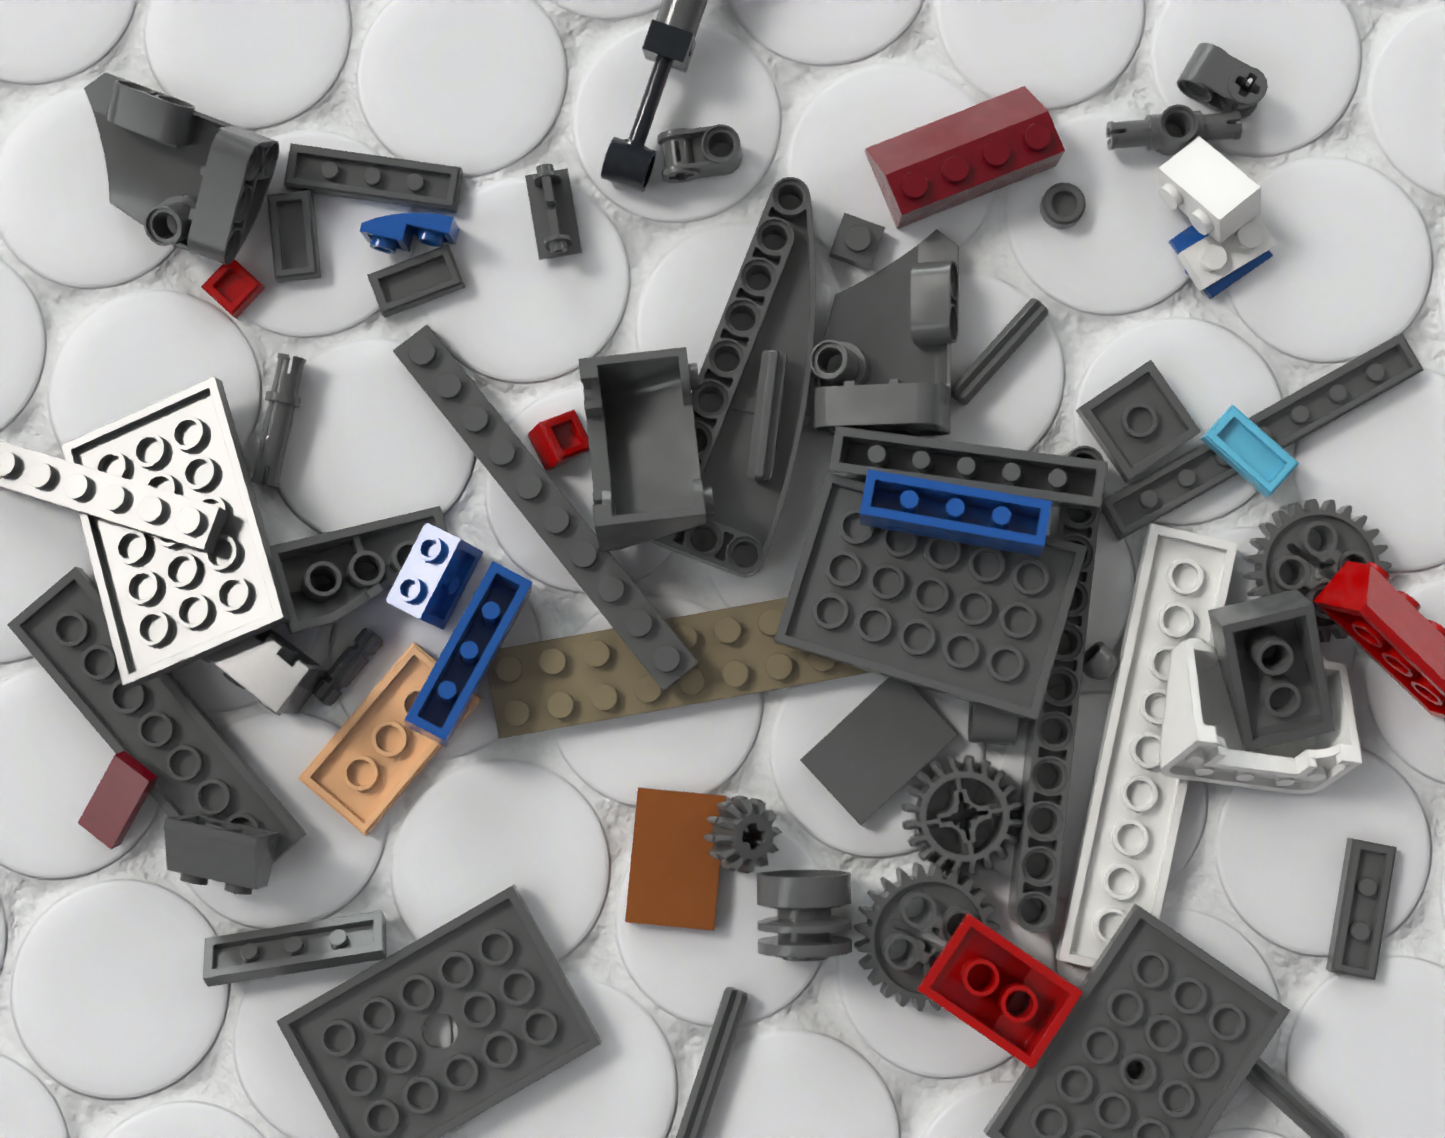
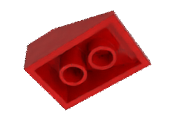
[917,912,1083,1069]

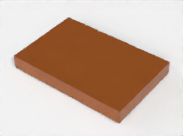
[625,787,726,931]

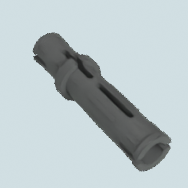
[251,353,306,488]

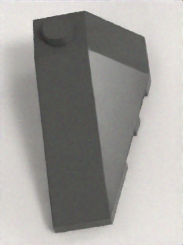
[270,506,448,634]

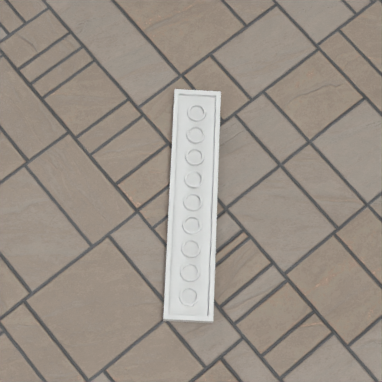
[1056,524,1238,968]

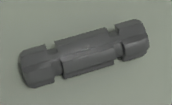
[312,628,383,706]

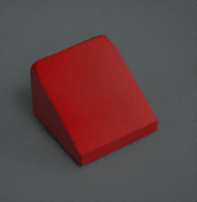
[528,410,589,471]

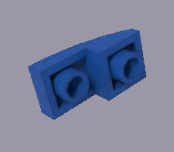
[360,213,460,254]

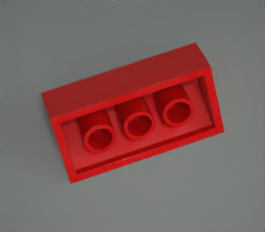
[1313,561,1445,719]

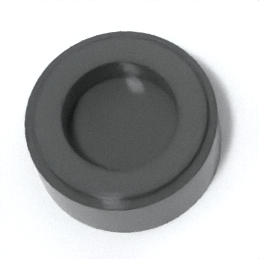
[1040,183,1086,229]

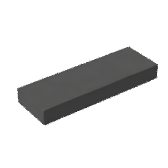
[1326,838,1397,980]

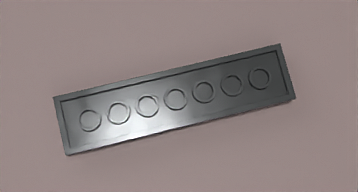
[7,567,307,894]

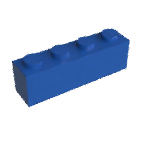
[859,469,1052,557]
[404,561,533,747]

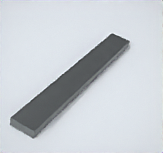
[1102,333,1424,541]

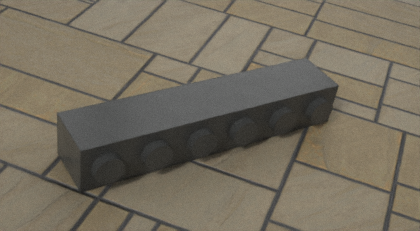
[829,426,1108,513]

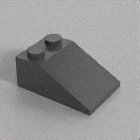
[1208,589,1335,752]

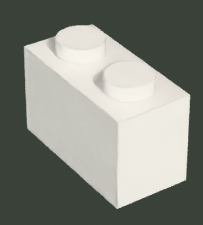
[1159,136,1261,244]

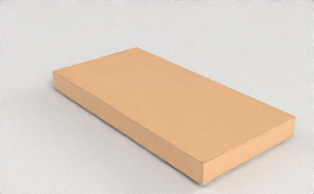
[298,642,482,836]

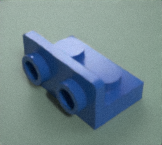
[386,523,483,630]

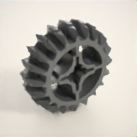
[901,755,1023,876]

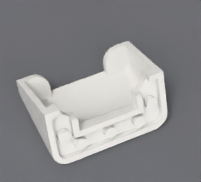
[1159,638,1362,794]

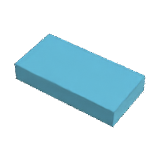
[1200,405,1300,498]

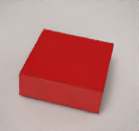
[201,259,266,319]

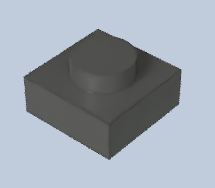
[829,213,885,271]

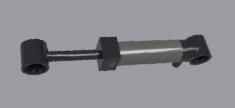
[601,0,708,192]

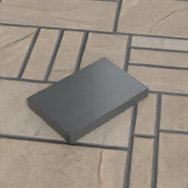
[800,677,958,826]

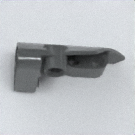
[84,73,279,265]
[809,229,959,436]

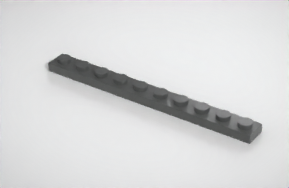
[393,325,699,692]

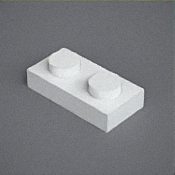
[1177,213,1278,292]

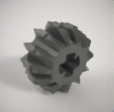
[703,796,782,873]

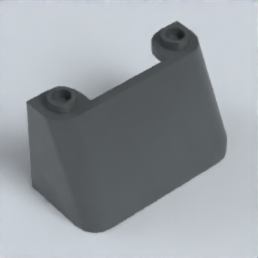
[579,347,715,552]

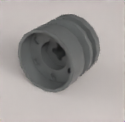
[757,870,852,961]

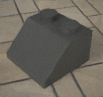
[164,814,280,895]

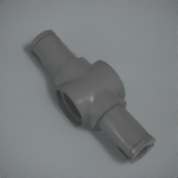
[1106,104,1242,156]

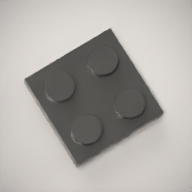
[1076,360,1201,482]

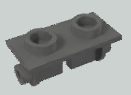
[525,164,582,260]

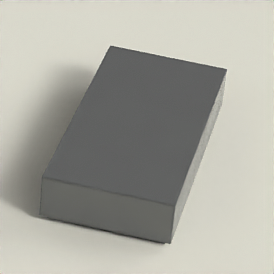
[267,190,321,283]
[367,244,466,318]

